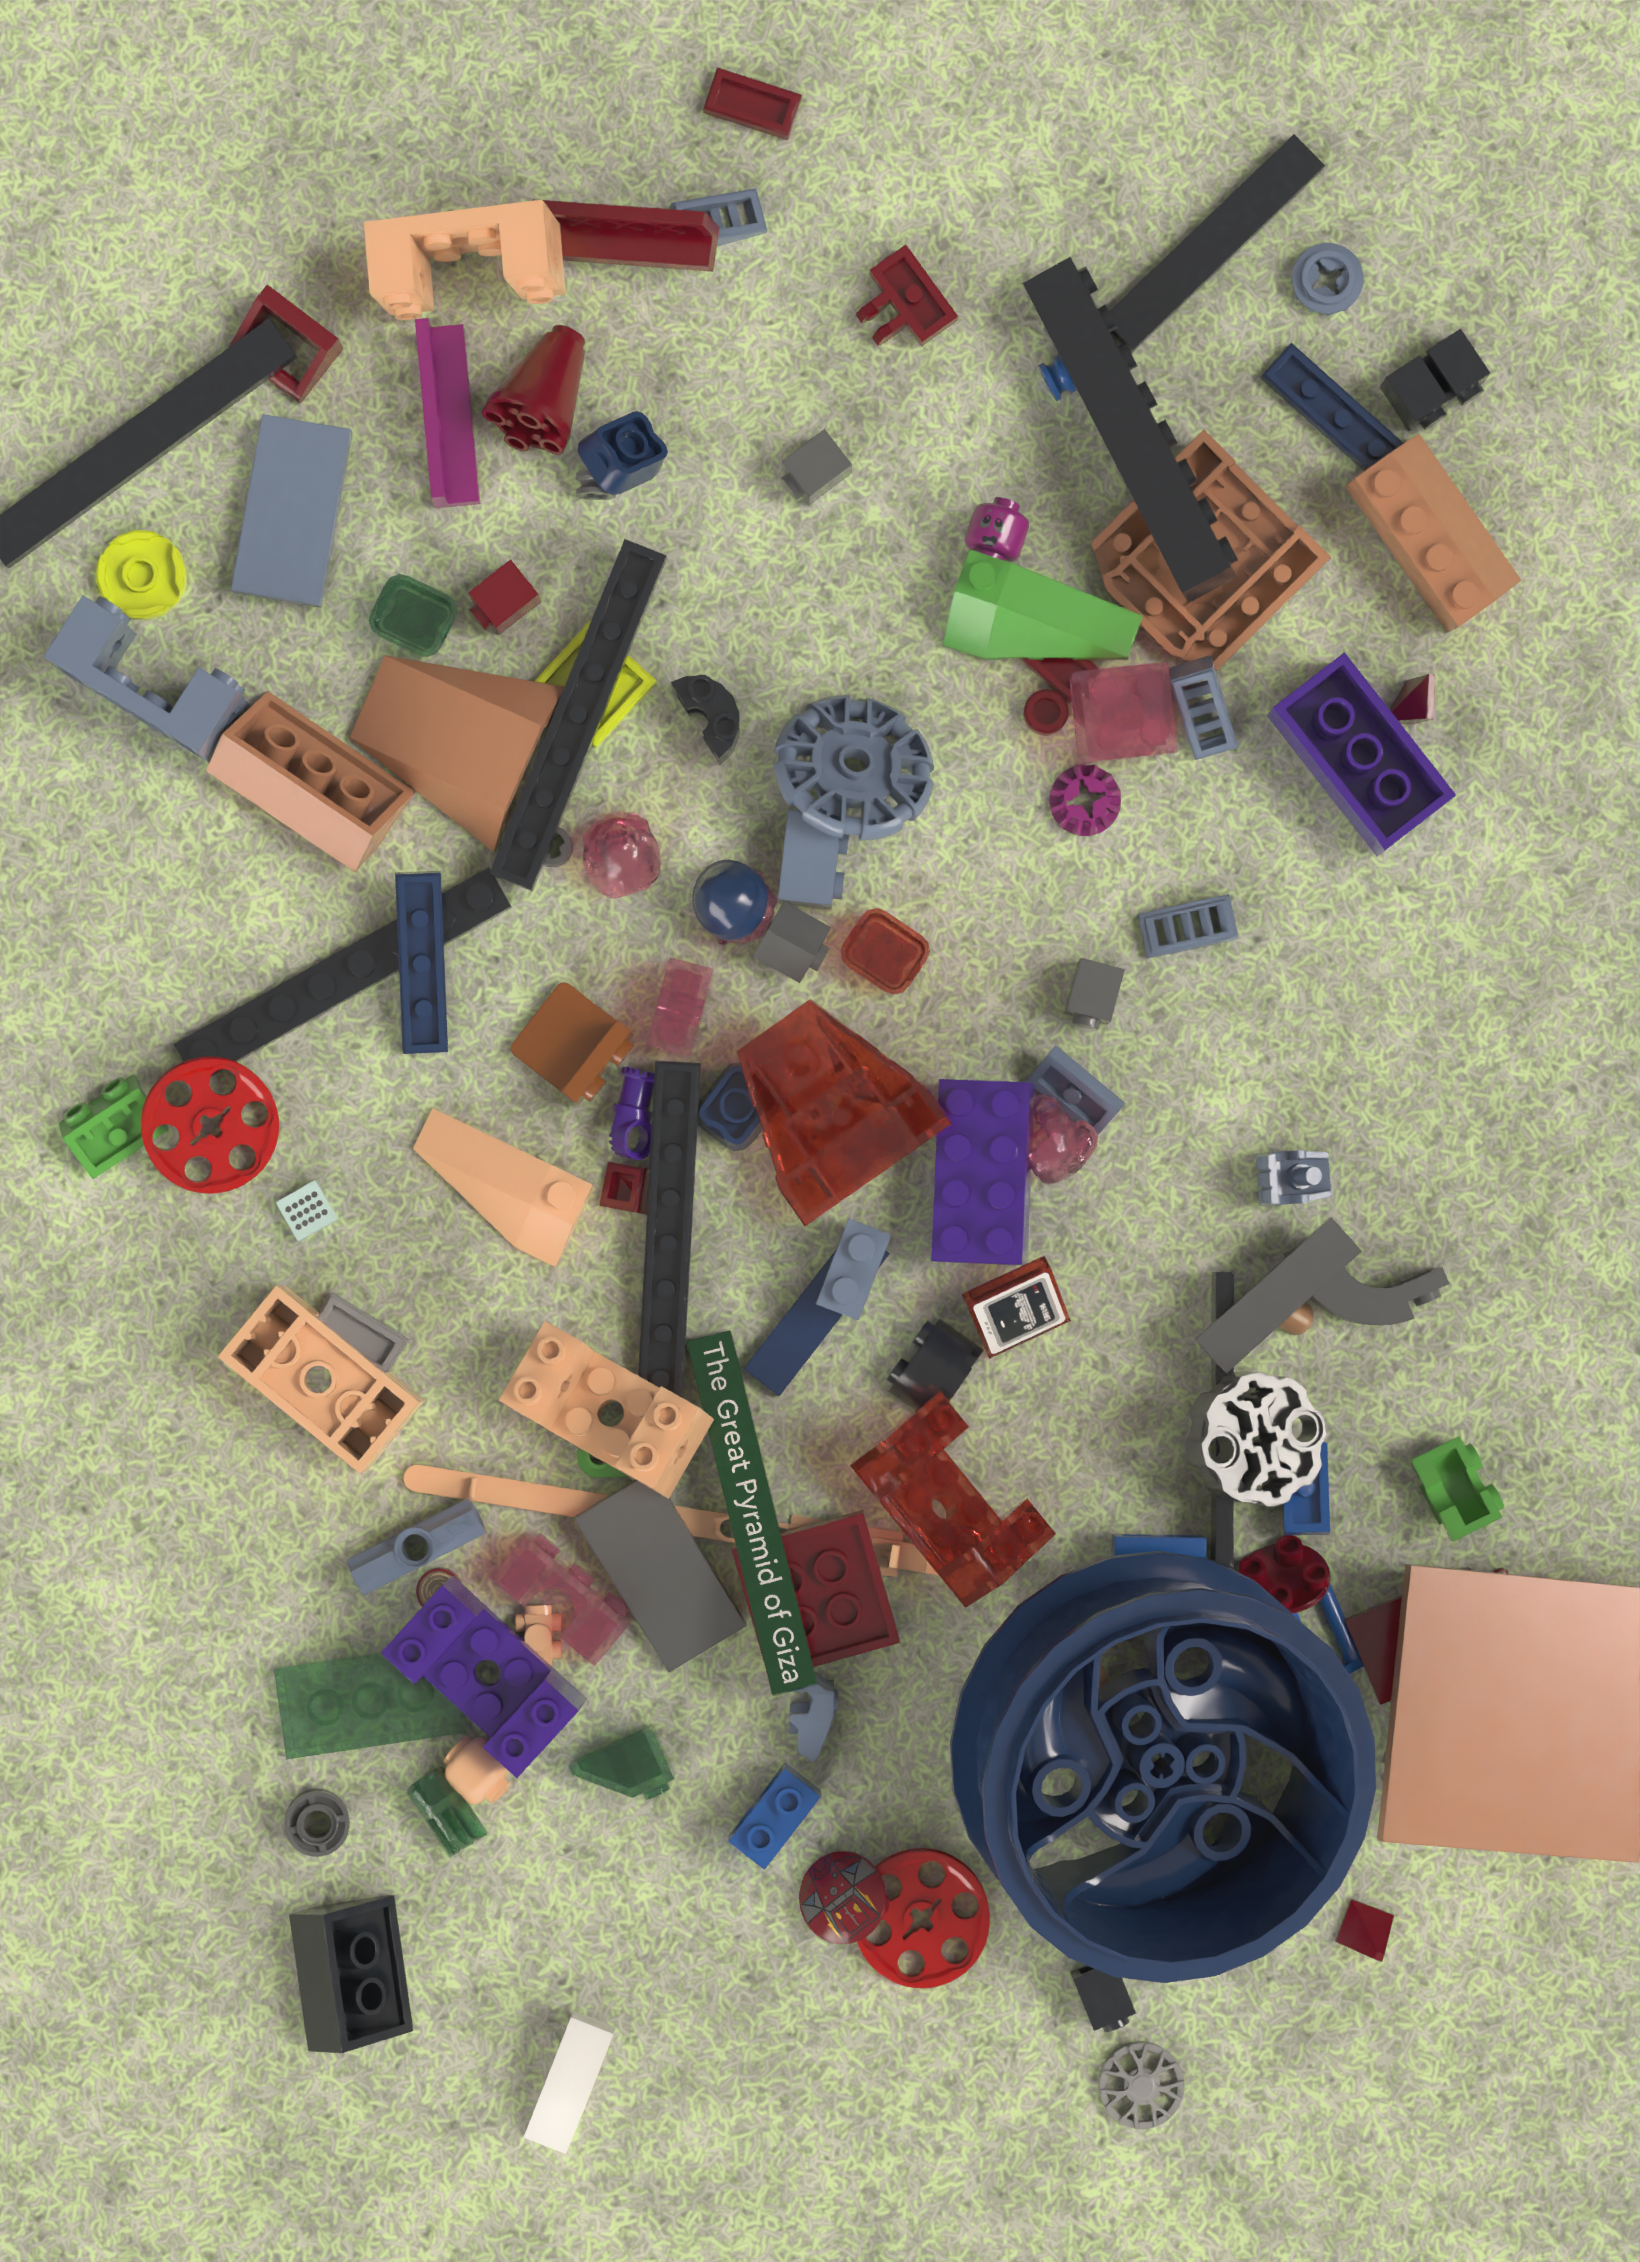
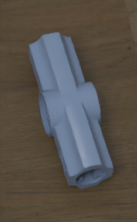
[346,1498,487,1595]

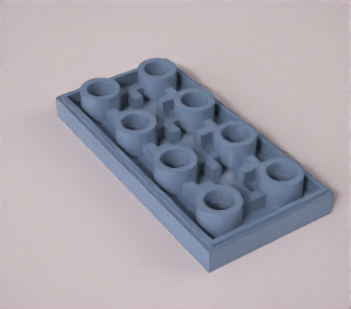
[231,414,353,608]

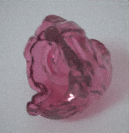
[583,811,662,899]
[1029,1094,1098,1185]

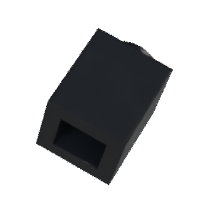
[1070,1965,1136,2032]

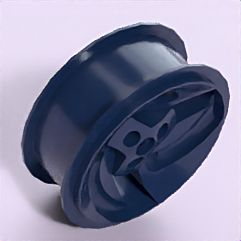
[950,1551,1376,1983]

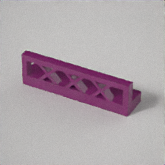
[415,318,481,508]

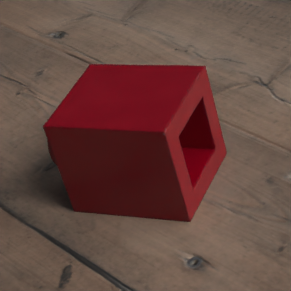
[468,559,542,635]

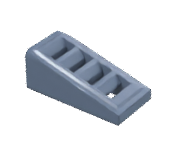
[669,188,768,246]
[1168,656,1238,760]
[1138,894,1238,959]

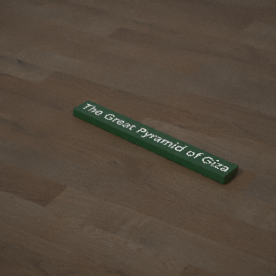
[687,1330,818,1696]

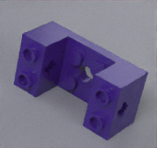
[381,1576,587,1778]

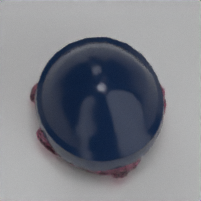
[692,859,778,945]

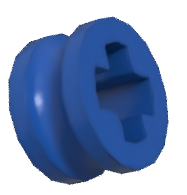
[1038,355,1076,401]

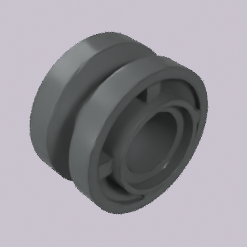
[285,1788,350,1857]

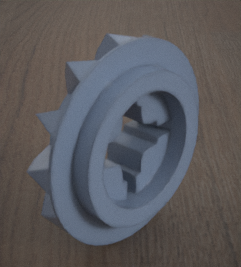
[1291,243,1364,316]

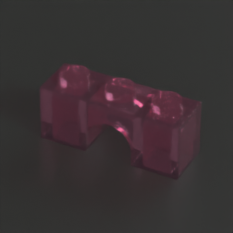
[490,1533,632,1666]

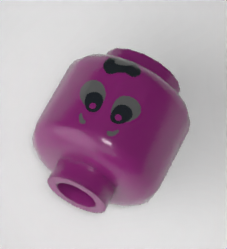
[965,497,1029,562]

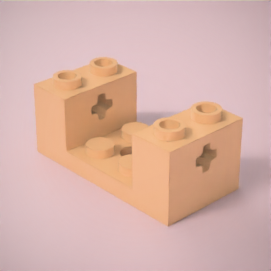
[364,200,566,320]
[218,1285,425,1473]
[499,1321,714,1499]

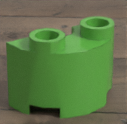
[1411,1436,1504,1542]

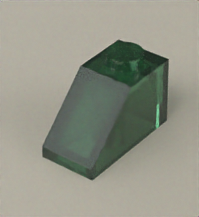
[568,1724,676,1800]

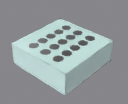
[276,1180,339,1242]

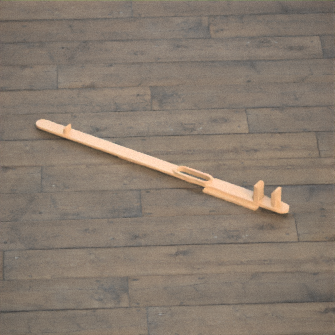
[404,1464,956,1577]

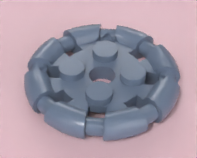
[774,695,934,841]

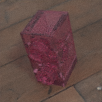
[646,957,715,1060]

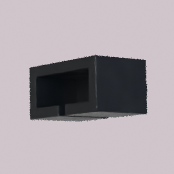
[1380,329,1490,431]

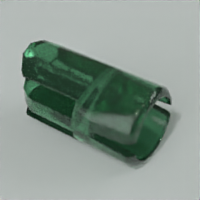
[407,1767,487,1858]

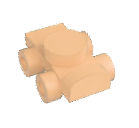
[516,1604,562,1667]

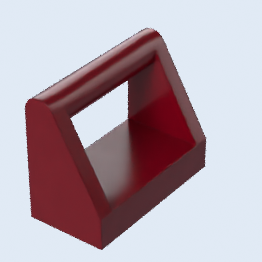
[228,284,343,404]

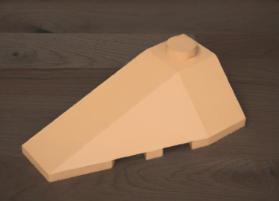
[413,1108,595,1267]

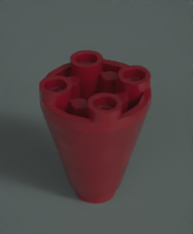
[482,325,585,455]

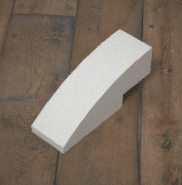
[524,2010,615,2154]

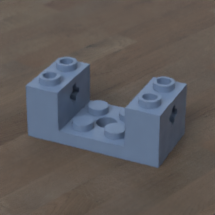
[43,595,250,763]

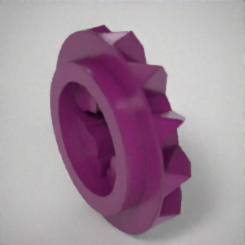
[1049,765,1121,836]

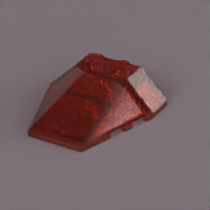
[737,999,952,1226]

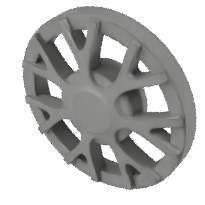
[1098,2041,1184,2129]

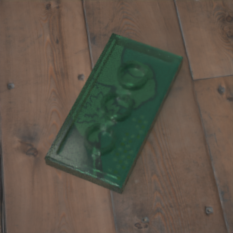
[274,1652,468,1760]

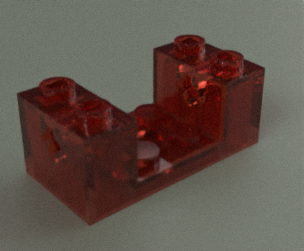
[850,1391,1056,1608]

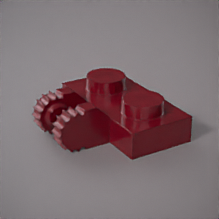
[856,245,958,347]

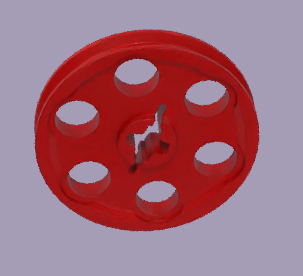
[141,1056,279,1194]
[857,1848,990,1988]

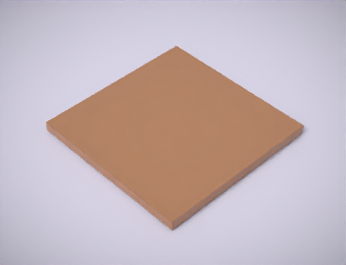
[1377,1564,1640,1863]

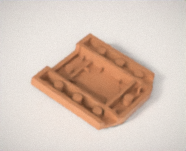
[1091,429,1331,671]

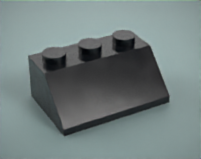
[289,1895,413,2053]

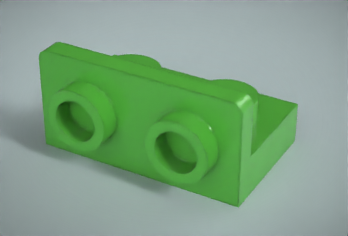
[59,1074,169,1179]

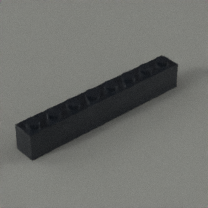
[1023,257,1238,603]

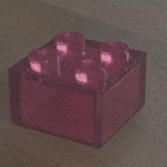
[1069,662,1177,765]

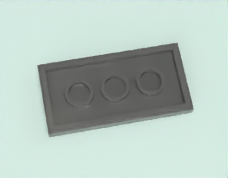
[574,1480,747,1672]

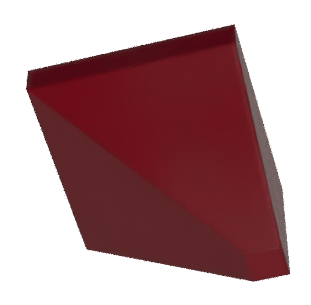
[1390,674,1436,725]
[599,1162,649,1215]
[1335,1898,1394,1962]

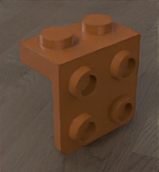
[511,982,634,1105]

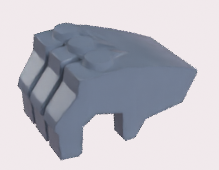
[1256,1150,1332,1206]
[790,1671,838,1762]

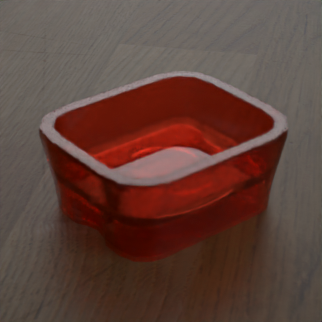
[840,908,930,995]

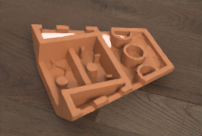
[349,655,564,852]

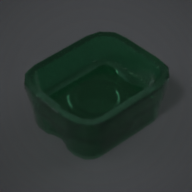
[369,574,458,657]

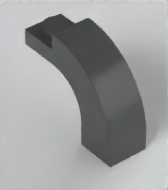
[1283,1248,1450,1326]

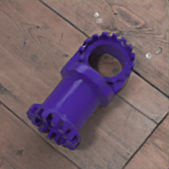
[609,1066,654,1160]

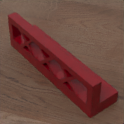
[533,199,720,272]

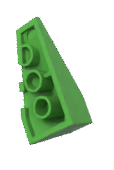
[943,549,1143,660]

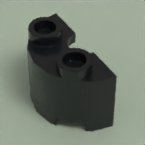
[671,675,740,765]
[886,1318,984,1423]

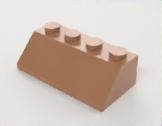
[1345,433,1521,632]
[206,691,416,872]

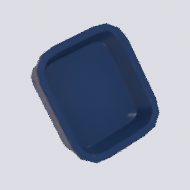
[577,411,668,495]
[698,1062,781,1151]

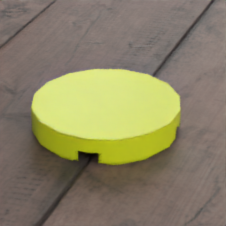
[96,530,187,620]

